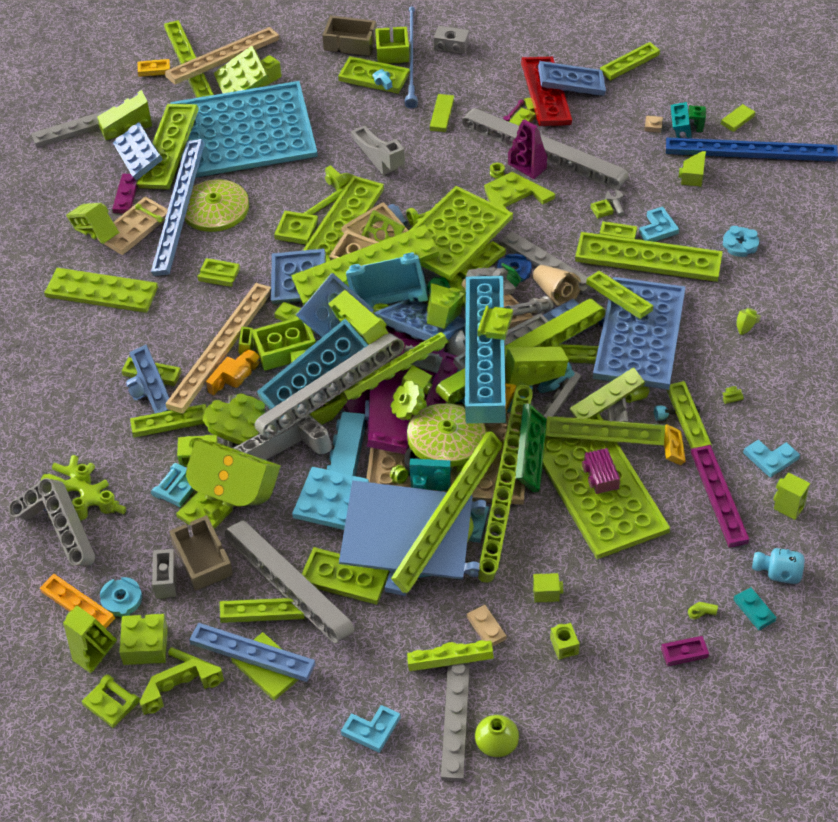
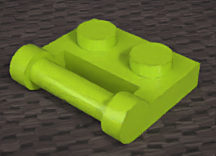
[81,674,140,728]

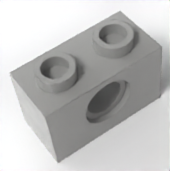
[434,26,469,54]
[152,549,177,599]

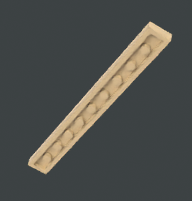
[166,283,271,414]

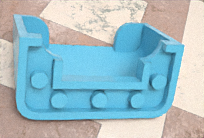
[346,252,428,308]

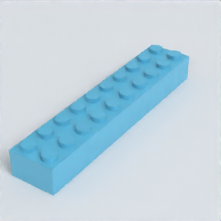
[465,276,506,423]

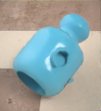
[752,548,805,584]

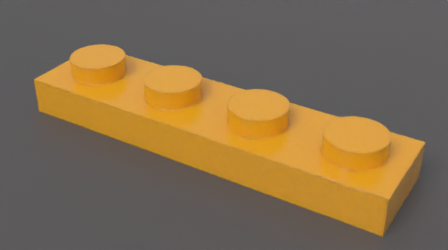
[40,574,115,628]

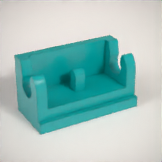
[670,102,692,138]

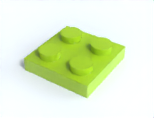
[274,211,318,245]

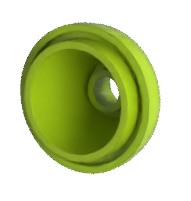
[475,715,519,757]

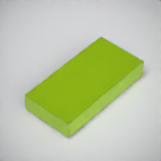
[721,104,755,132]

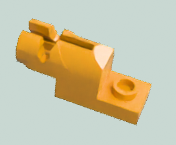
[206,350,260,395]

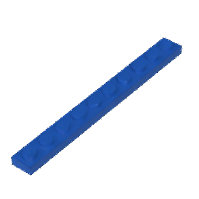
[666,137,838,161]

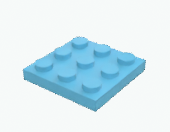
[292,467,369,530]

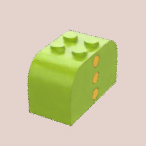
[186,440,281,507]

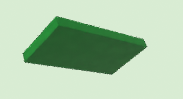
[515,404,547,492]

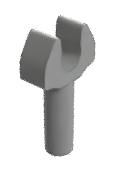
[605,189,625,217]

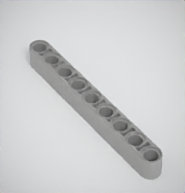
[255,333,404,439]
[224,520,354,643]

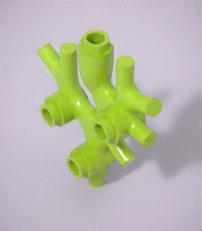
[40,455,127,521]

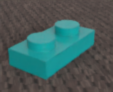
[733,587,777,631]

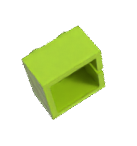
[375,26,410,64]
[119,614,168,665]

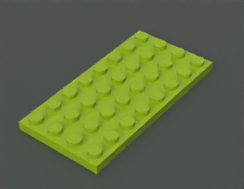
[542,414,670,559]

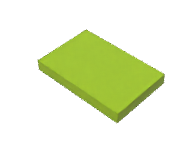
[231,632,299,701]

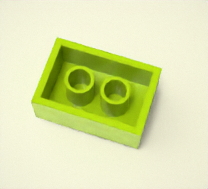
[252,317,316,371]

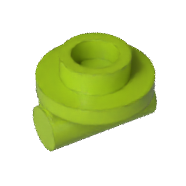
[722,386,744,404]

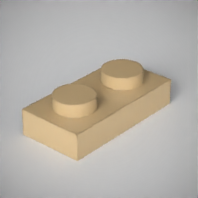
[467,605,506,647]

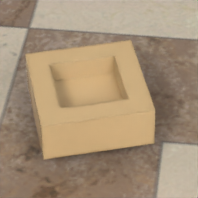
[645,116,663,133]

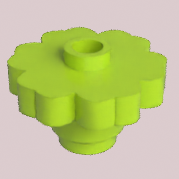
[391,381,427,420]

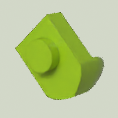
[325,165,353,190]
[737,308,761,335]

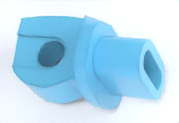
[373,69,393,90]

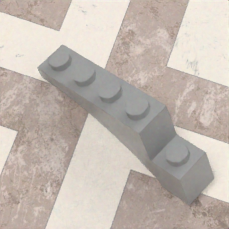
[350,126,405,175]

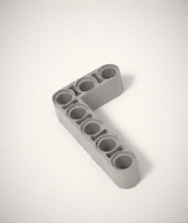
[233,415,332,460]
[9,478,95,567]

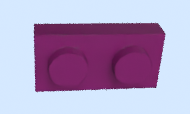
[661,636,709,667]

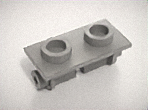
[404,345,443,373]
[607,398,629,422]

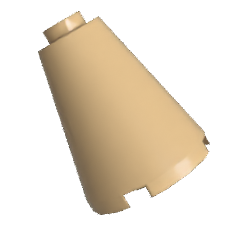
[533,265,581,306]

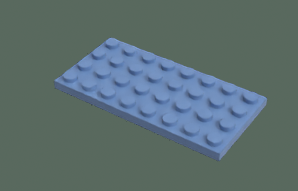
[593,277,685,390]

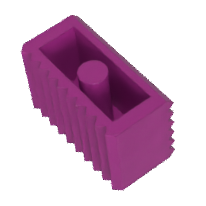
[582,448,620,494]

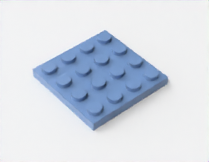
[373,299,466,341]

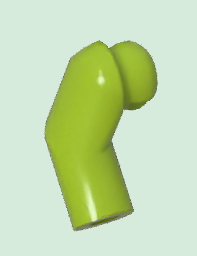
[688,602,718,619]

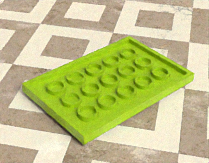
[409,186,513,281]

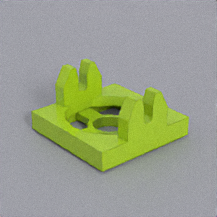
[361,210,405,242]

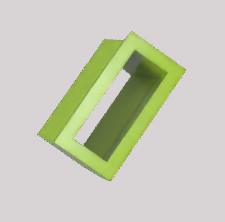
[238,327,254,355]

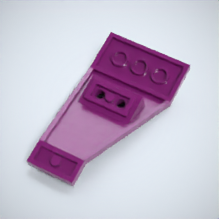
[367,326,445,455]

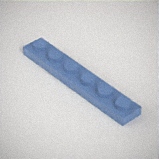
[189,623,316,682]

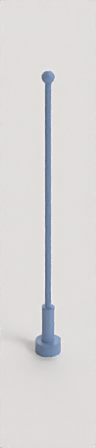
[405,6,418,108]

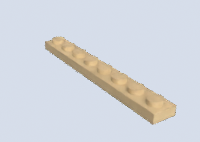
[165,27,279,85]

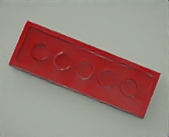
[521,56,572,126]

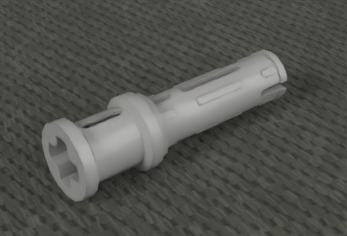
[504,296,553,316]

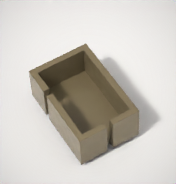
[322,15,377,56]
[169,515,233,591]

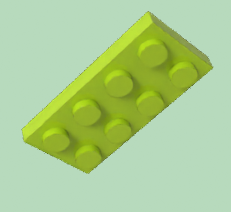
[338,56,410,94]
[302,547,390,605]

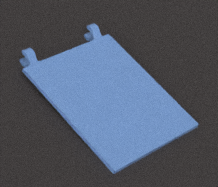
[339,480,486,580]

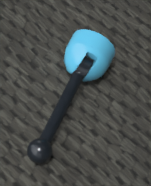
[654,406,700,421]

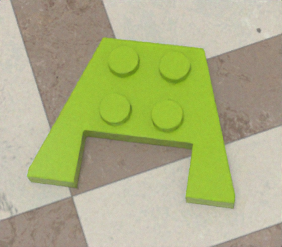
[484,172,555,220]

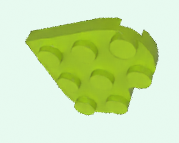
[203,393,265,445]

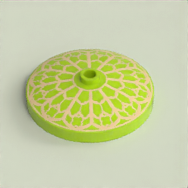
[184,179,249,232]
[407,403,486,467]

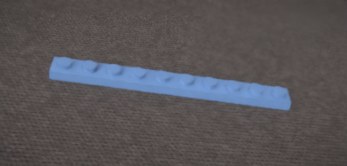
[151,139,205,276]

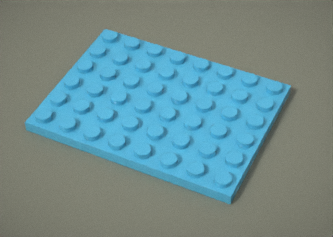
[170,81,318,177]

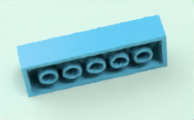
[257,319,368,419]

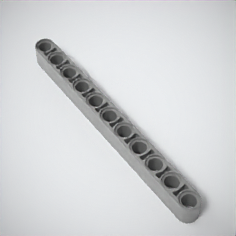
[462,108,629,190]

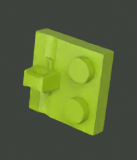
[176,492,233,529]

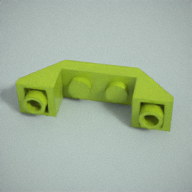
[139,659,224,715]

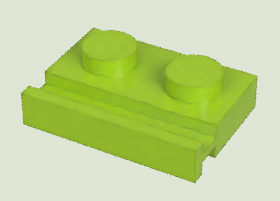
[197,258,240,287]
[477,306,513,340]

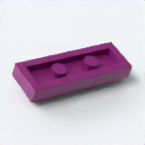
[112,173,139,214]

